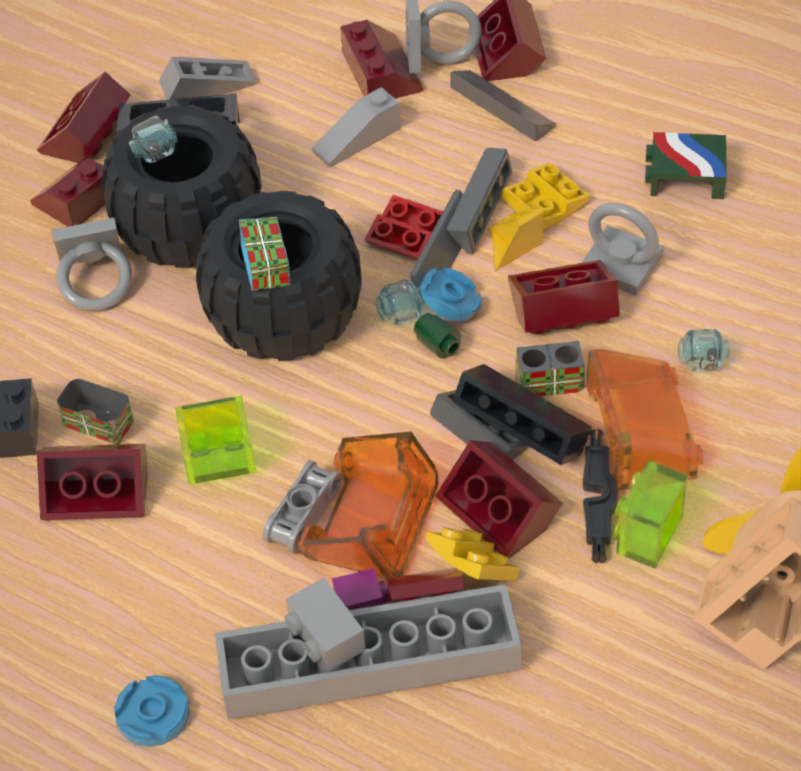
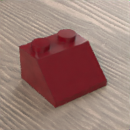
[30,157,105,227]

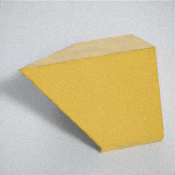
[488,207,543,272]

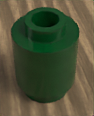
[413,313,461,358]

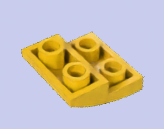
[501,163,590,230]
[425,527,520,581]

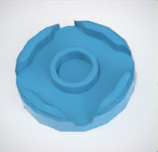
[420,268,482,322]
[114,675,190,747]

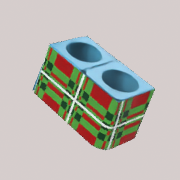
[239,217,290,291]

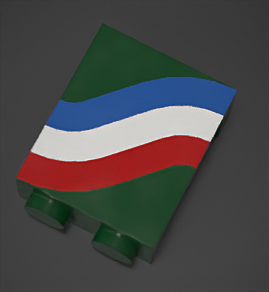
[645,132,727,199]

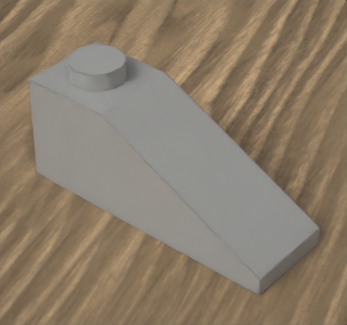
[159,57,256,100]
[312,87,401,168]

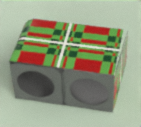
[515,341,585,397]
[57,379,134,444]

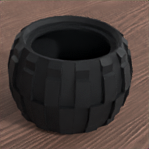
[101,105,262,268]
[196,191,362,361]

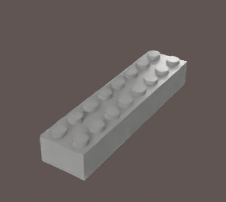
[215,584,522,720]

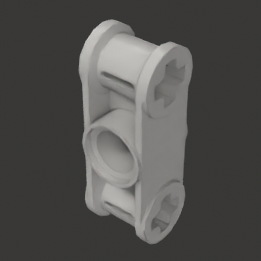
[263,460,343,554]

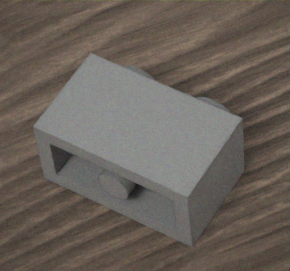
[284,578,366,672]

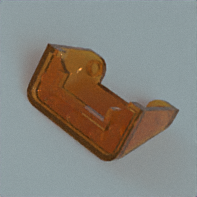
[586,349,703,491]
[297,431,439,578]

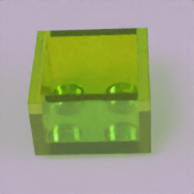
[175,395,256,485]
[613,460,688,569]

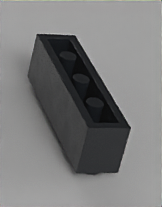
[452,364,592,465]

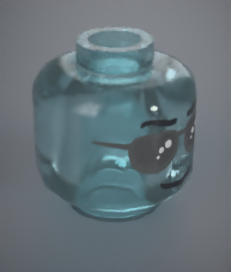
[128,116,178,163]
[376,279,426,326]
[678,328,730,372]

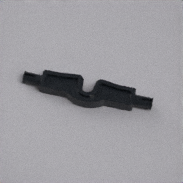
[583,429,618,563]

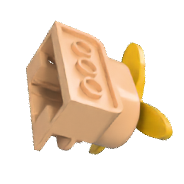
[693,447,801,669]

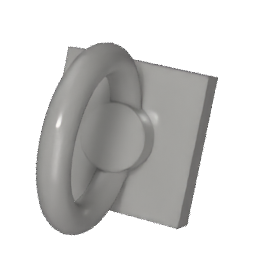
[406,0,482,73]
[582,203,664,295]
[52,218,132,311]

